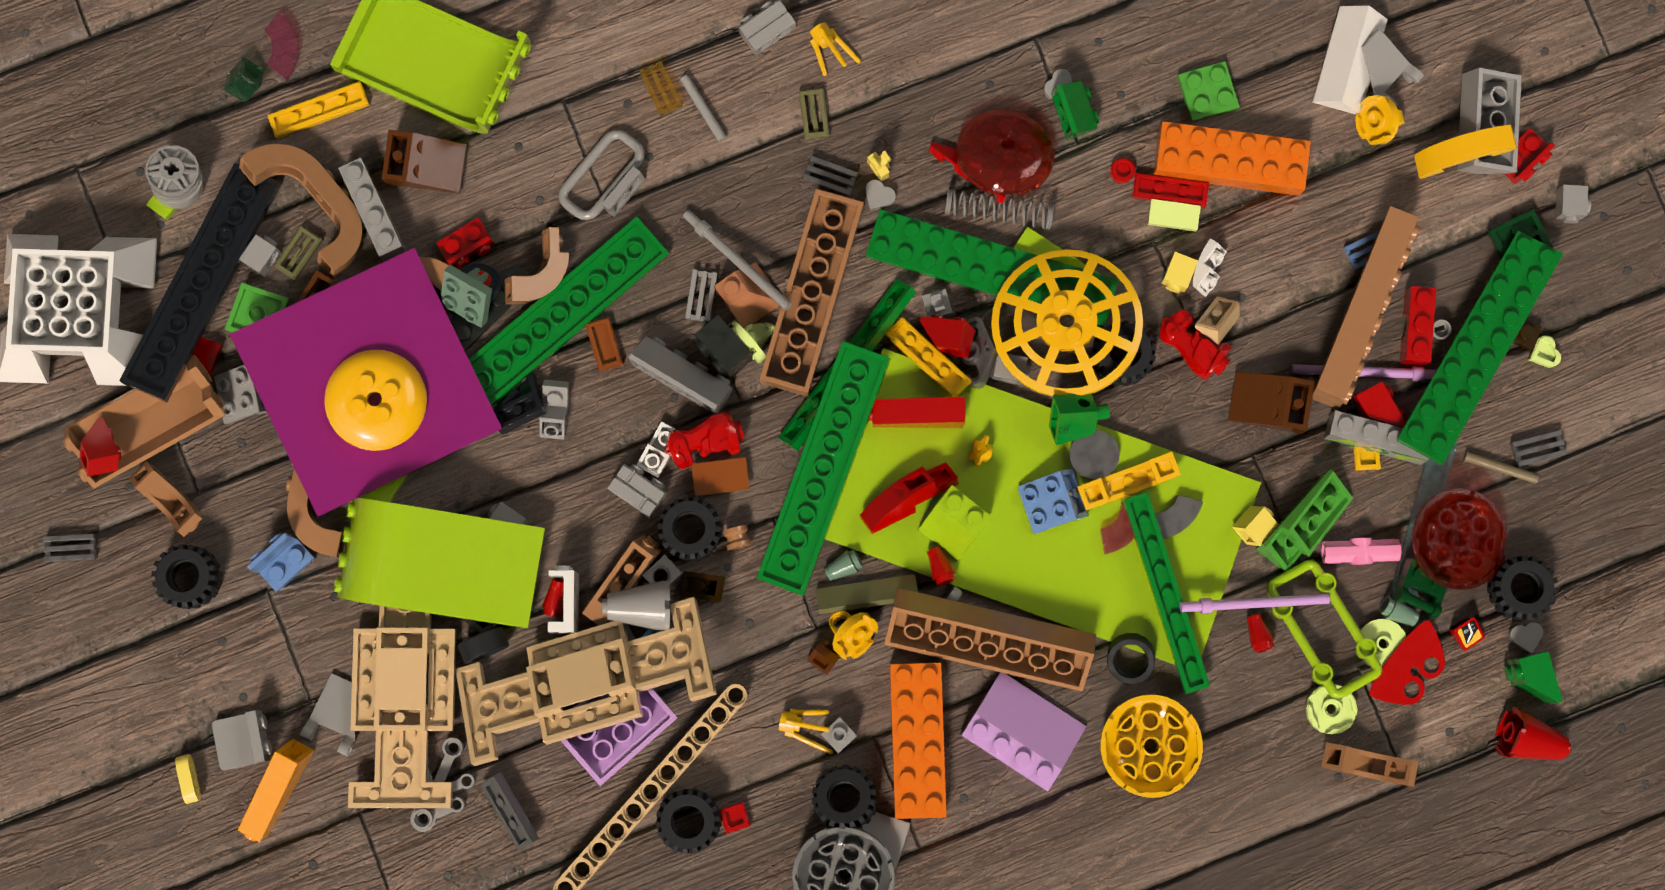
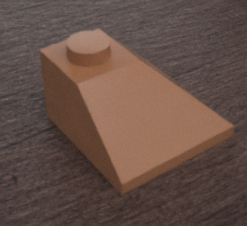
[714,262,780,329]

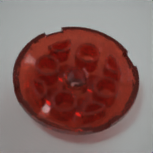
[956,109,1055,196]
[1412,488,1508,590]

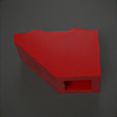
[920,315,975,358]
[1351,381,1407,428]
[80,417,122,477]

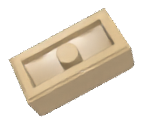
[1195,296,1240,344]

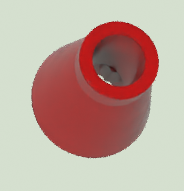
[927,547,956,586]
[542,578,564,617]
[1246,614,1275,653]

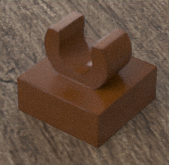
[807,640,840,675]

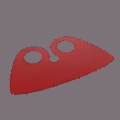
[1369,620,1445,705]

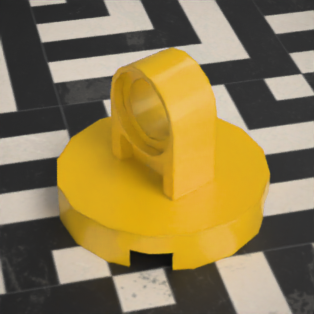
[1355,95,1405,145]
[829,611,878,660]

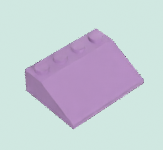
[960,672,1087,791]
[561,688,678,786]

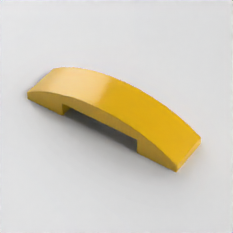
[1414,124,1517,179]
[1077,452,1181,510]

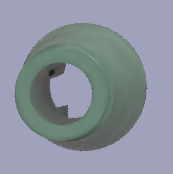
[824,550,863,581]
[1379,595,1419,626]

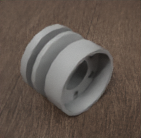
[145,145,204,209]

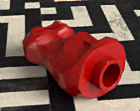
[1159,309,1233,380]
[665,412,744,469]

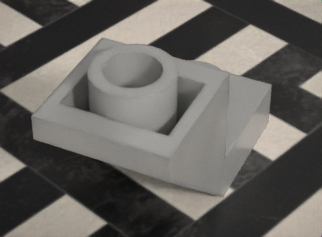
[539,380,569,439]

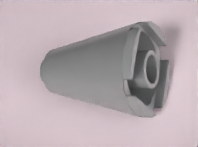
[602,581,670,631]

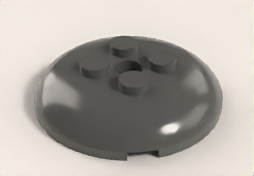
[792,826,895,890]

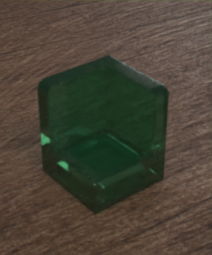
[224,57,264,102]

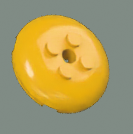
[324,350,427,451]
[1100,695,1203,798]

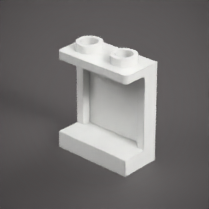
[548,566,579,634]

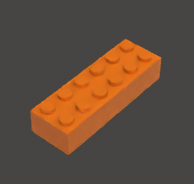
[1153,121,1311,196]
[889,663,947,819]

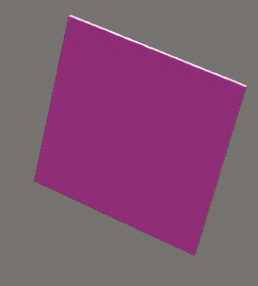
[230,248,502,517]

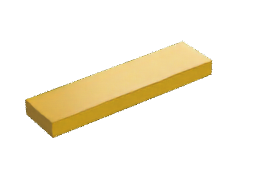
[267,81,370,139]
[885,317,972,397]

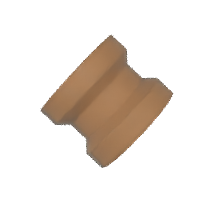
[723,525,752,551]

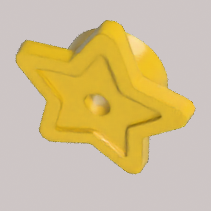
[969,435,993,467]

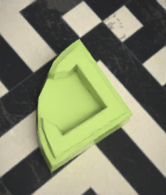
[744,322,775,348]

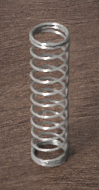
[945,188,1054,230]

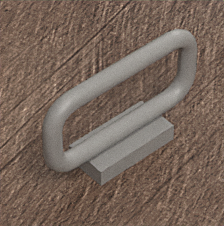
[558,130,646,220]

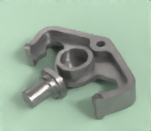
[944,317,998,389]

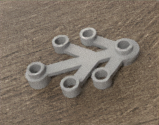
[410,738,475,832]

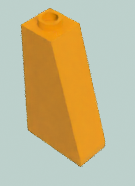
[238,739,315,842]

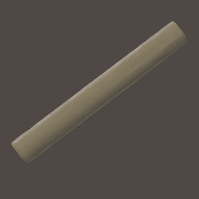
[1463,451,1539,484]

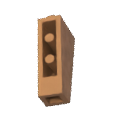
[582,533,665,626]

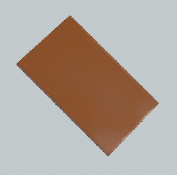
[691,457,750,496]

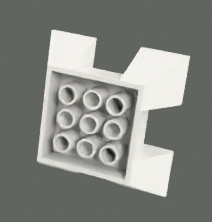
[0,234,157,386]

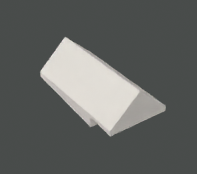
[1312,6,1388,114]

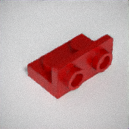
[1504,128,1555,184]
[436,218,494,269]

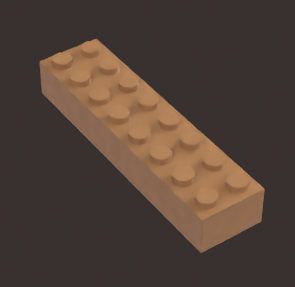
[760,189,864,397]
[1312,206,1420,409]
[884,588,1096,692]

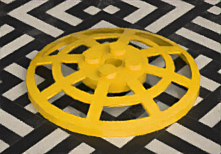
[991,249,1143,397]

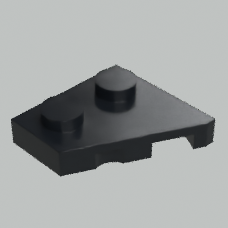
[494,372,546,435]

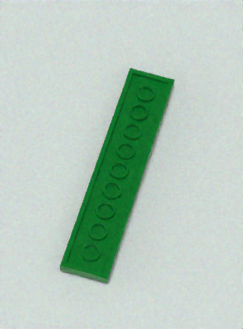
[866,209,1119,328]
[469,216,670,406]
[1397,231,1564,465]
[757,341,891,596]

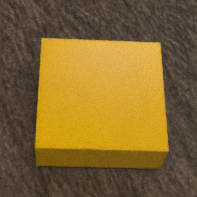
[1353,447,1381,471]

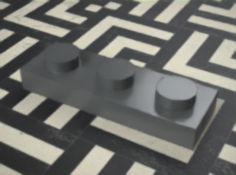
[481,772,539,851]

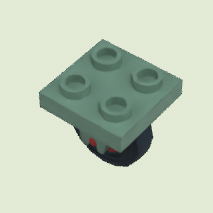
[440,263,501,328]

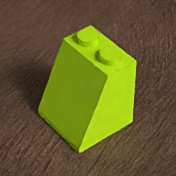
[918,485,992,561]

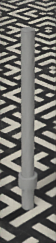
[683,210,792,311]

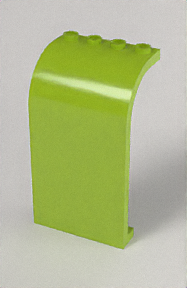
[330,0,531,134]
[334,498,545,628]

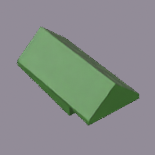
[1256,470,1353,572]

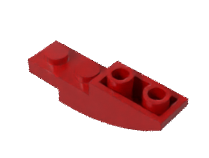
[860,462,959,534]

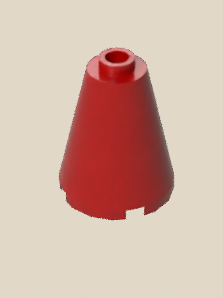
[1495,707,1571,760]

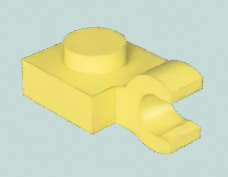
[867,151,891,182]

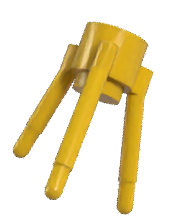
[810,22,861,76]
[779,708,834,754]

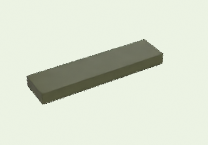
[815,574,918,614]

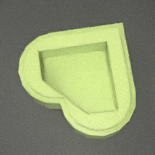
[1528,335,1561,368]

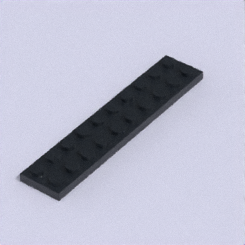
[119,163,281,403]

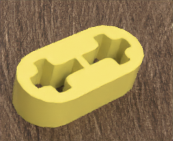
[175,754,201,804]

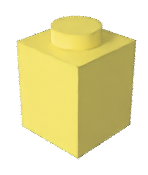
[1161,252,1198,293]
[1232,505,1279,546]

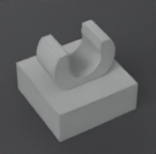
[921,289,953,317]

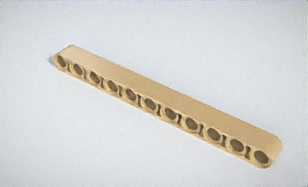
[553,684,748,890]

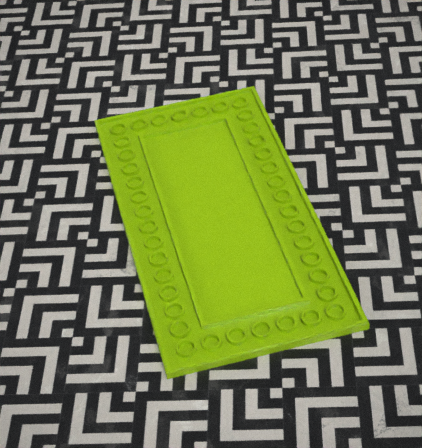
[825,348,1261,665]

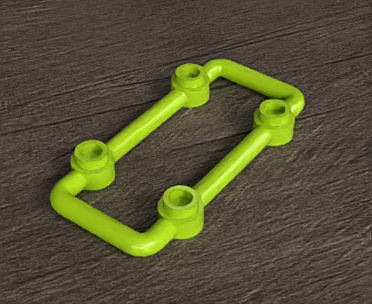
[1266,560,1382,699]

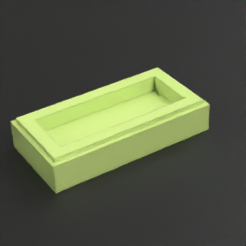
[1147,199,1201,232]

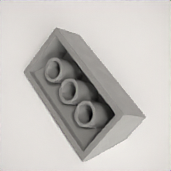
[1457,68,1522,174]
[628,336,733,414]

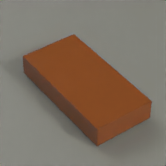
[586,317,624,372]

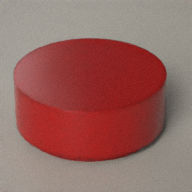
[1110,158,1135,184]

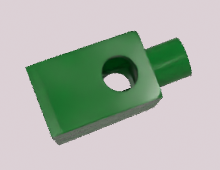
[1049,394,1110,445]

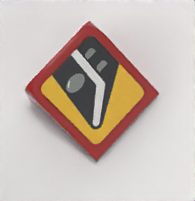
[1450,616,1485,652]

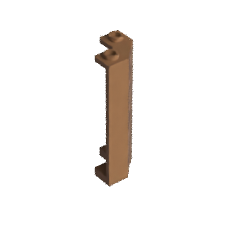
[63,355,225,489]

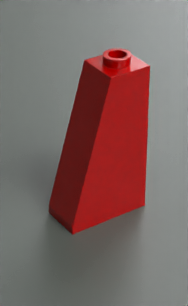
[868,397,965,428]

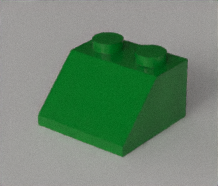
[1051,81,1099,141]
[1504,651,1563,703]

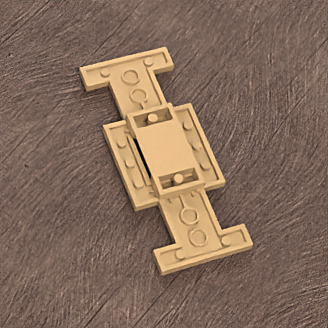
[455,597,717,766]
[348,606,456,808]

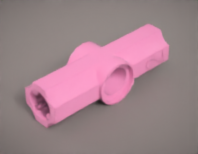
[1321,538,1401,565]

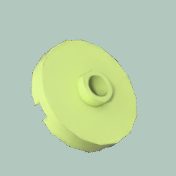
[728,320,766,364]
[1360,619,1406,667]
[1305,684,1358,735]

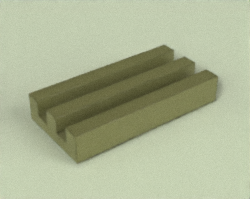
[799,88,829,141]
[273,226,324,281]

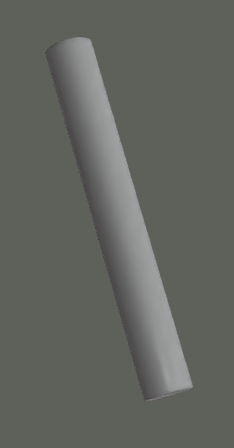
[680,75,727,142]

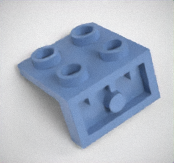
[1018,468,1089,534]
[247,532,316,592]

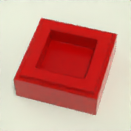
[719,802,751,834]

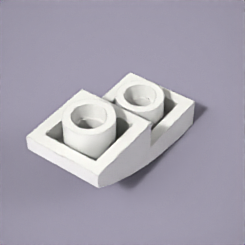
[1193,238,1227,297]
[636,421,678,478]

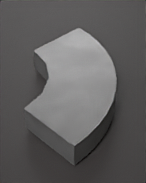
[1155,495,1203,539]

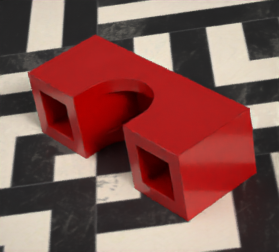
[1399,286,1437,367]

